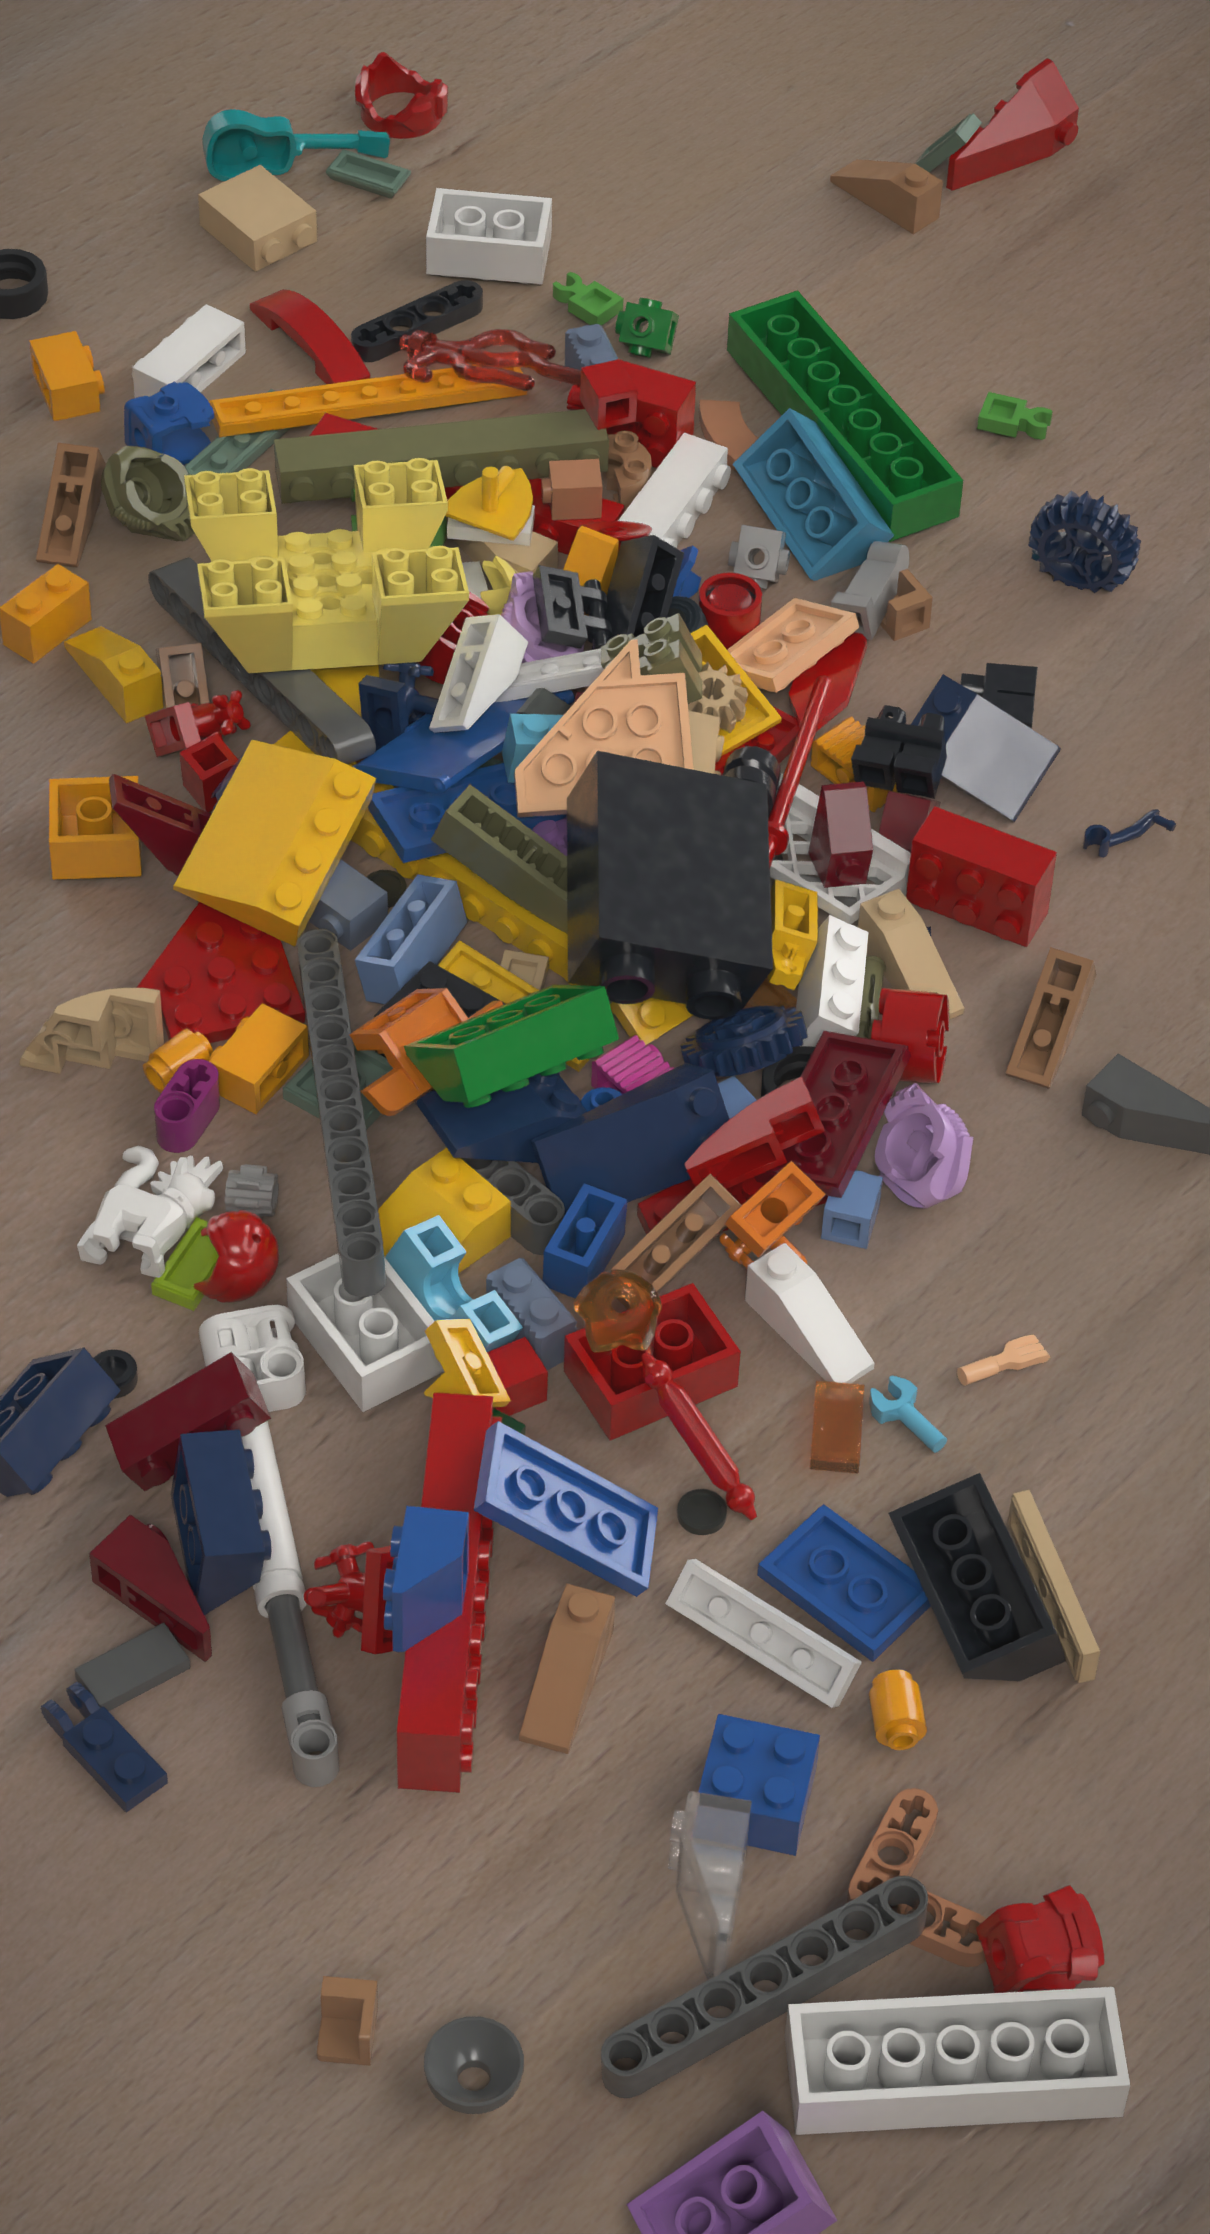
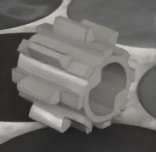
[225,1164,279,1220]

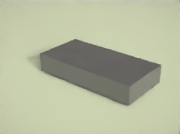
[75,1623,190,1711]

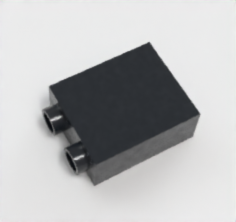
[567,751,773,1020]

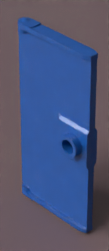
[352,690,575,794]

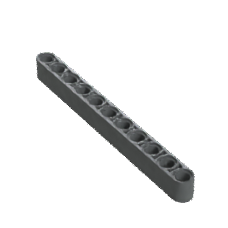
[297,929,386,1297]

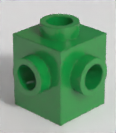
[615,297,679,358]

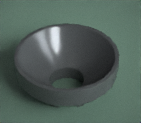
[424,2017,524,2114]

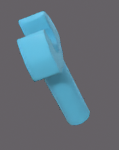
[869,1375,947,1453]

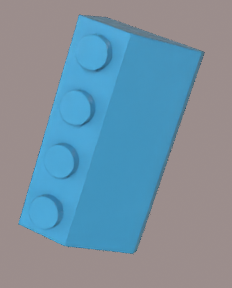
[733,408,894,581]

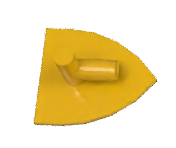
[445,466,533,541]

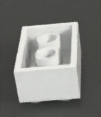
[426,188,552,284]
[286,1253,444,1412]

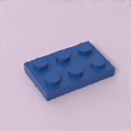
[757,1504,931,1662]

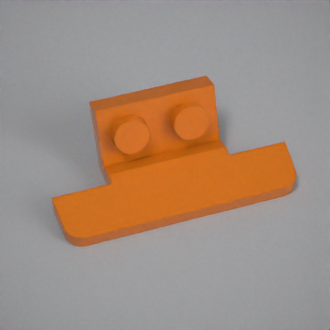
[349,988,504,1116]

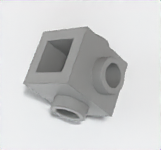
[728,525,790,589]

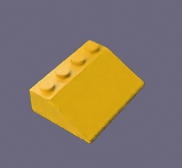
[173,740,376,947]

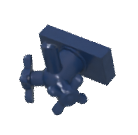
[359,662,439,752]

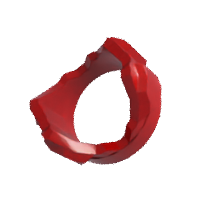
[355,52,448,139]

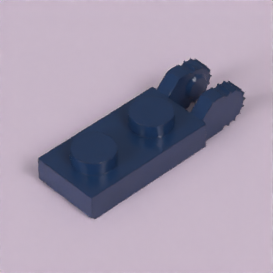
[40,1681,168,1813]

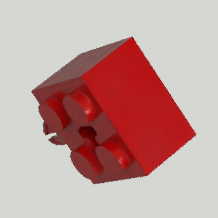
[567,360,696,468]

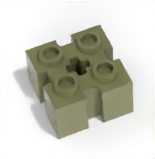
[601,613,702,704]

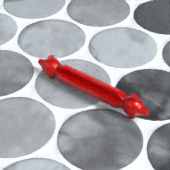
[641,1352,757,1520]

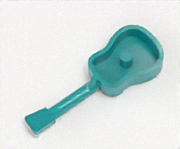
[202,109,390,181]

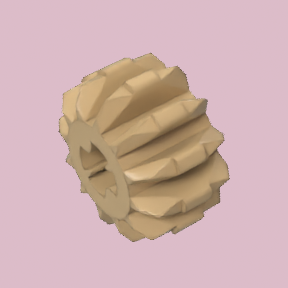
[688,661,748,734]

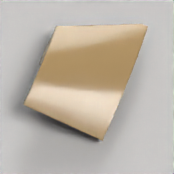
[19,988,164,1074]

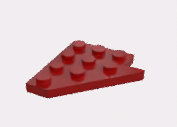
[136,902,305,1043]

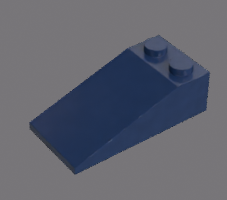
[530,1063,730,1214]

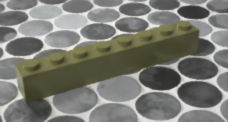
[274,409,609,504]

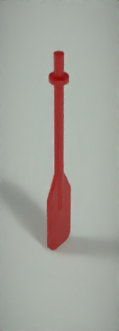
[768,632,867,868]

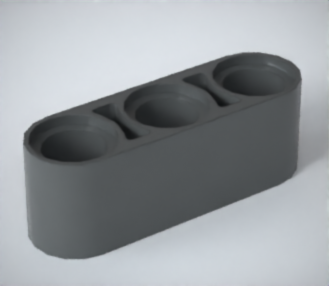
[461,1158,565,1255]

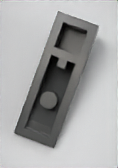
[1082,1054,1210,1155]

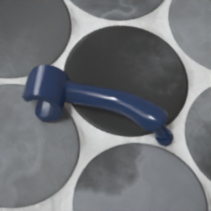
[1083,809,1176,858]

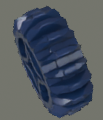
[1028,490,1141,593]

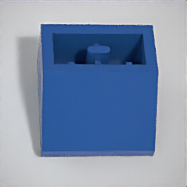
[383,1506,469,1652]

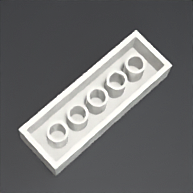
[785,1987,1130,2135]

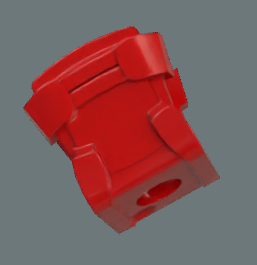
[976,1885,1105,1993]

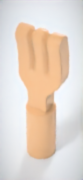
[957,1335,1050,1386]

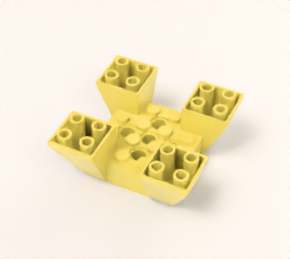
[184,458,469,673]

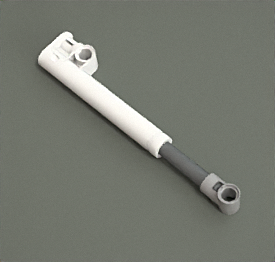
[198,1305,339,1787]

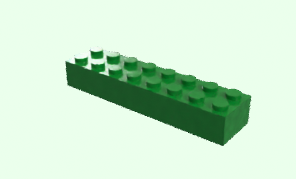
[727,290,964,542]

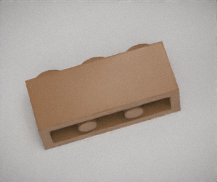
[601,1174,742,1309]

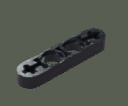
[351,280,483,362]

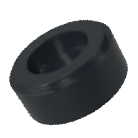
[94,1350,138,1399]

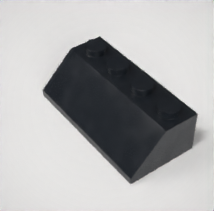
[888,1473,1066,1681]

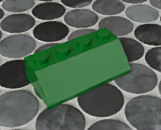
[404,985,619,1108]

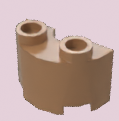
[601,431,652,512]

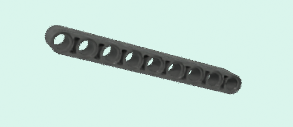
[148,557,376,765]

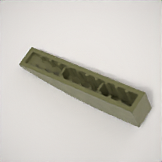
[431,784,568,934]

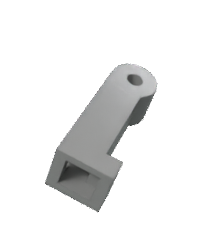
[831,541,909,640]

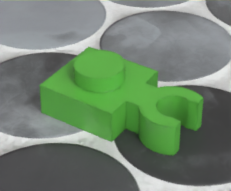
[553,272,624,326]
[977,392,1053,440]

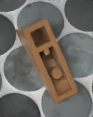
[830,159,943,234]
[36,443,106,567]
[1006,947,1097,1089]
[519,1583,615,1754]

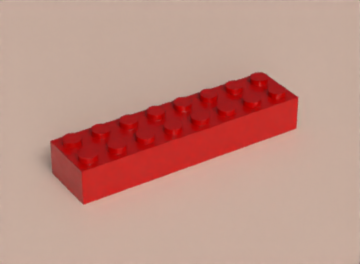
[397,1393,502,1793]

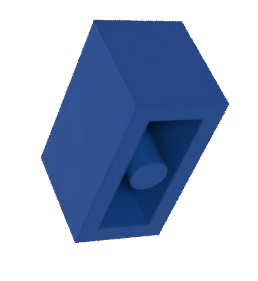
[542,1183,627,1303]

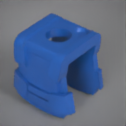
[124,381,214,465]

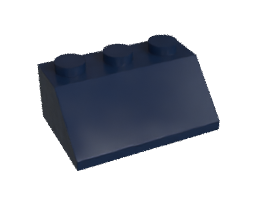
[0,1347,121,1497]
[170,1429,272,1615]

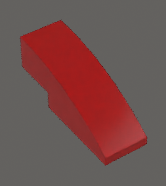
[684,1076,825,1189]

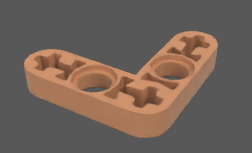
[847,1788,986,1967]

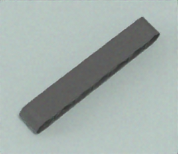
[601,1876,928,2098]

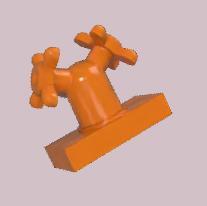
[719,1161,825,1269]

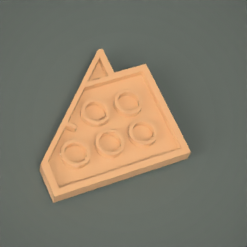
[514,639,694,817]

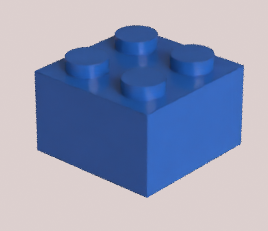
[693,1714,820,1856]

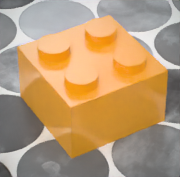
[49,776,142,880]

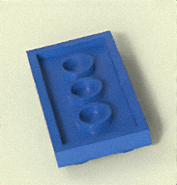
[368,763,566,863]
[474,1421,658,1597]

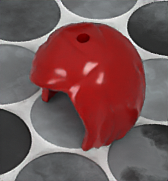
[193,1210,280,1303]

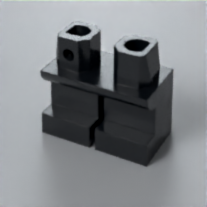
[961,663,1038,729]
[851,705,947,799]

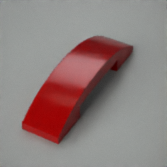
[250,289,370,384]

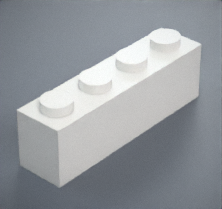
[618,433,731,548]

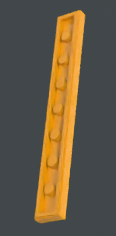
[209,359,528,437]

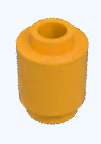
[143,1029,213,1093]
[869,1670,927,1750]

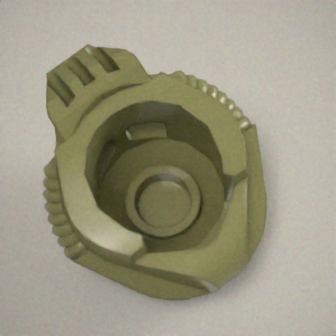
[101,446,195,541]

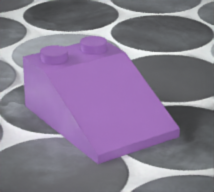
[626,2111,837,2234]

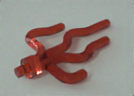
[399,329,581,391]

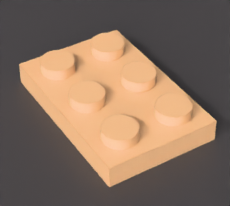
[727,598,859,693]

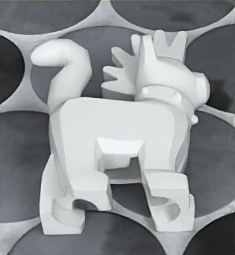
[77,1146,223,1278]

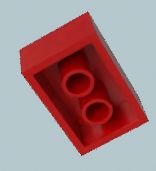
[906,806,1057,947]
[564,1283,741,1441]

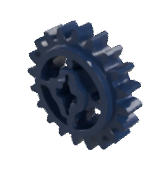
[680,1005,808,1077]

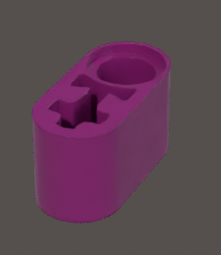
[154,1059,220,1153]

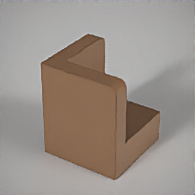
[880,569,933,641]
[317,1976,378,2066]

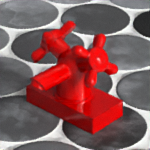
[145,690,251,757]
[304,1541,394,1655]

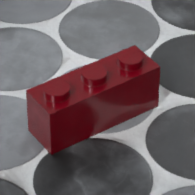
[105,1352,271,1492]

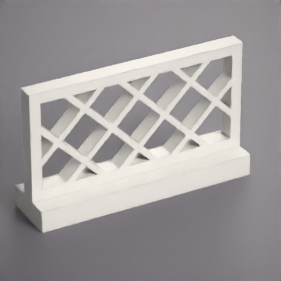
[770,773,911,924]

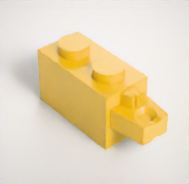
[768,879,818,990]

